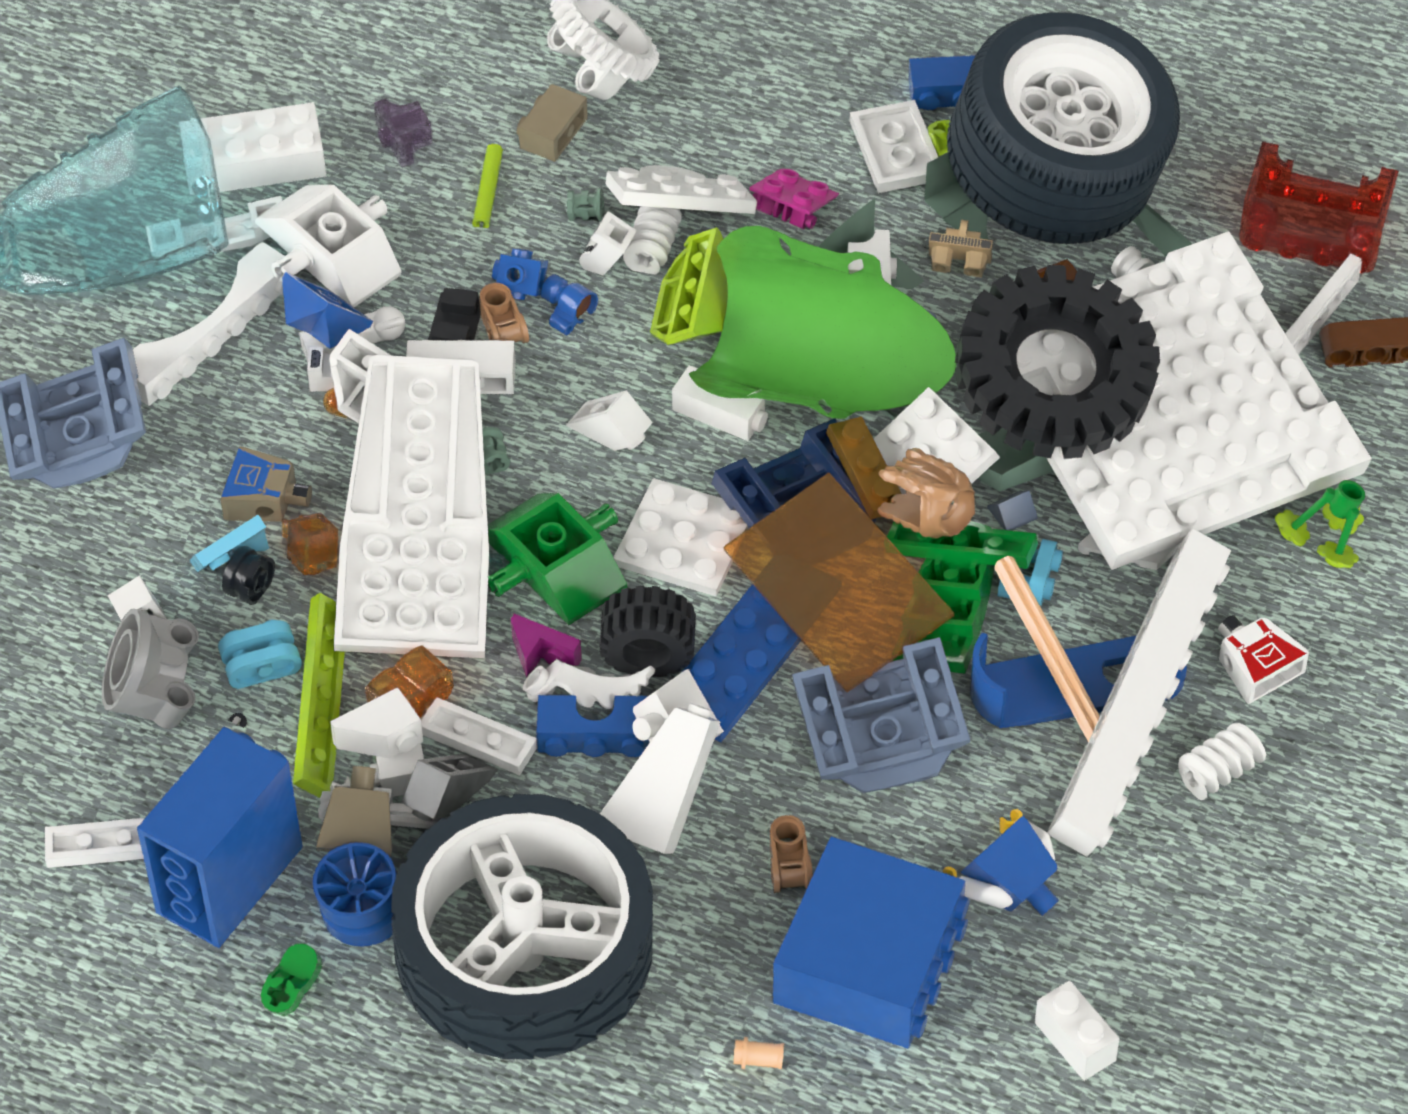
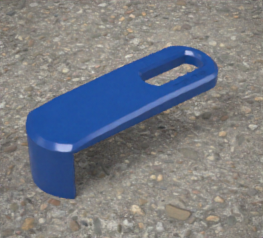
[970,633,1187,728]

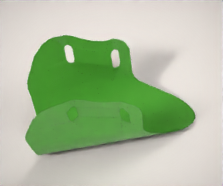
[689,226,956,419]

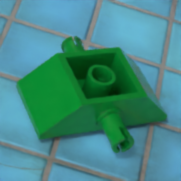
[487,493,628,625]

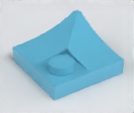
[189,515,269,572]

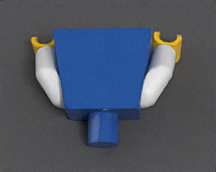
[942,809,1059,916]

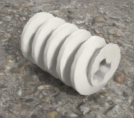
[623,206,682,275]
[1178,723,1266,800]

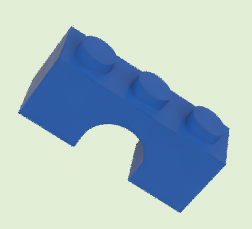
[536,695,650,757]

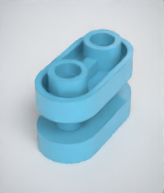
[997,539,1063,606]
[218,620,302,689]

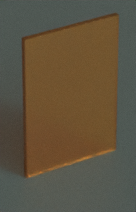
[723,473,954,693]

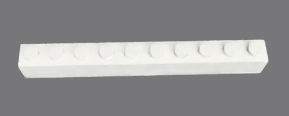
[1047,528,1231,857]

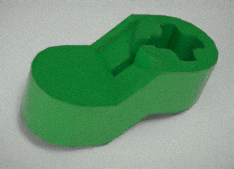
[261,943,322,1015]

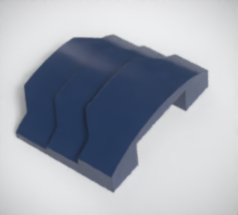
[711,418,876,566]

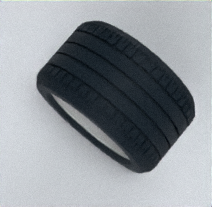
[947,12,1180,244]

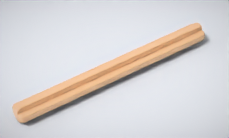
[995,556,1100,741]

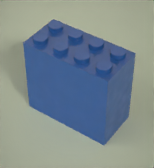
[137,726,303,948]
[773,836,970,1049]

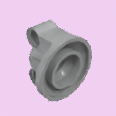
[102,609,199,729]

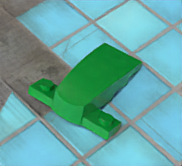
[884,521,1038,674]

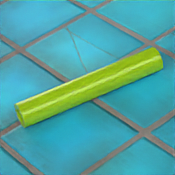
[472,144,503,228]

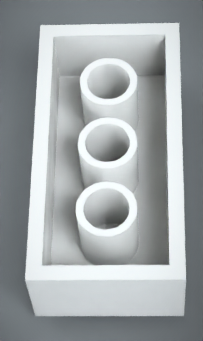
[179,102,326,196]

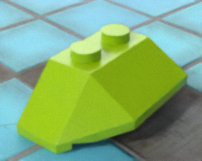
[650,227,728,345]

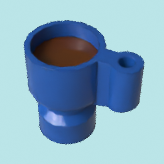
[541,274,598,336]

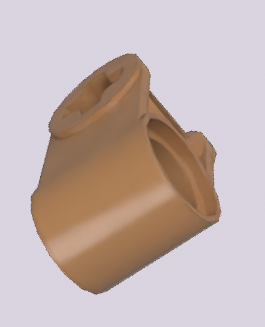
[480,283,529,344]
[770,815,813,893]

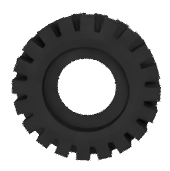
[954,265,1160,459]

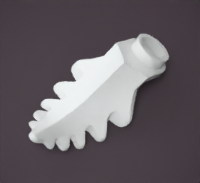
[523,659,655,709]

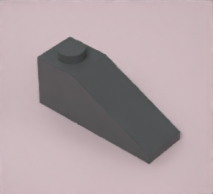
[401,753,498,822]

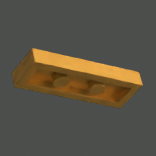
[826,416,902,519]

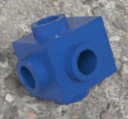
[492,248,549,300]

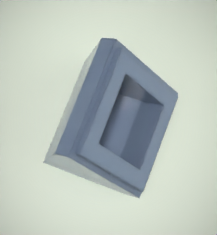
[987,490,1038,531]

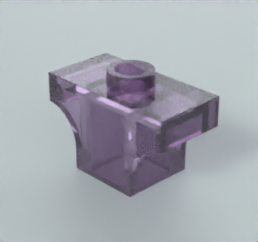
[374,98,433,168]

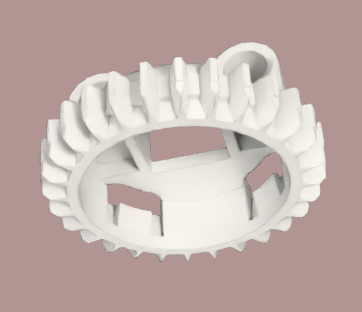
[547,0,659,100]

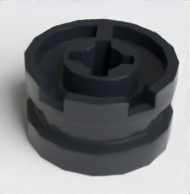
[222,546,275,605]

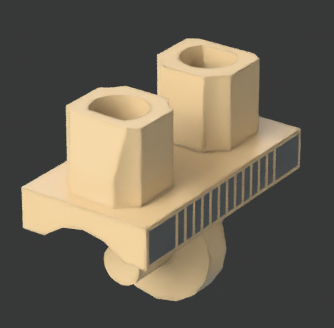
[929,220,993,277]

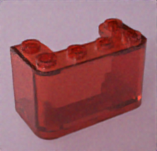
[1239,141,1399,274]

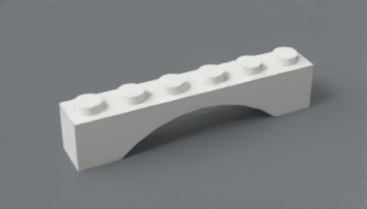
[133,242,295,406]

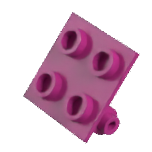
[749,168,839,230]

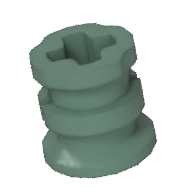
[567,188,605,222]
[482,427,511,475]

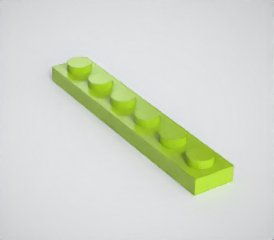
[293,593,345,798]

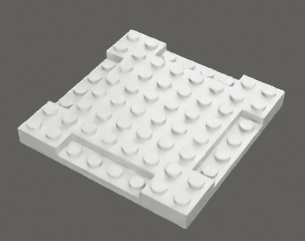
[1017,231,1372,570]

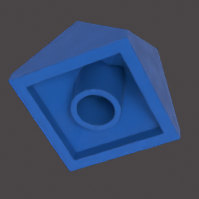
[282,272,373,349]

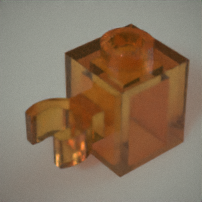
[281,512,338,575]

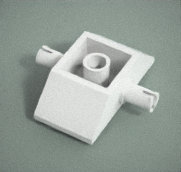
[255,185,402,307]

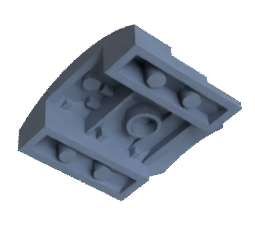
[0,338,146,489]
[792,637,970,793]

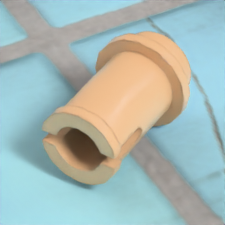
[733,1037,784,1069]

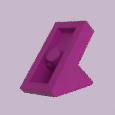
[511,613,582,678]

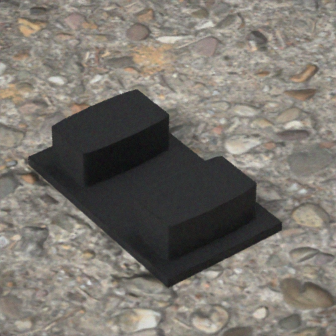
[428,288,481,341]

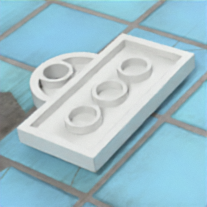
[605,165,757,214]

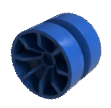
[313,842,397,946]

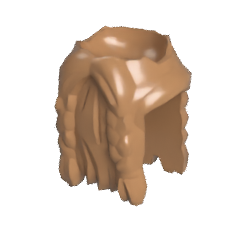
[878,448,975,538]

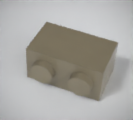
[516,84,588,162]

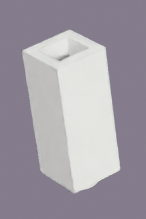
[672,365,768,441]

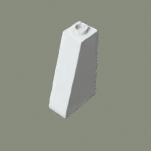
[600,703,721,854]

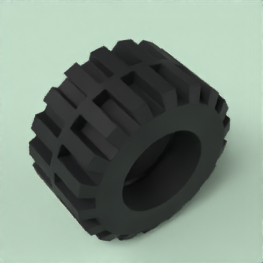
[599,585,696,677]

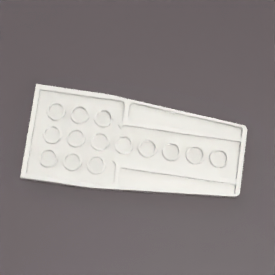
[334,355,489,658]

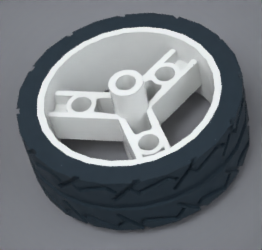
[391,794,653,1059]

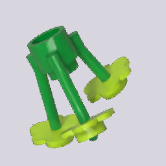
[1275,480,1366,568]

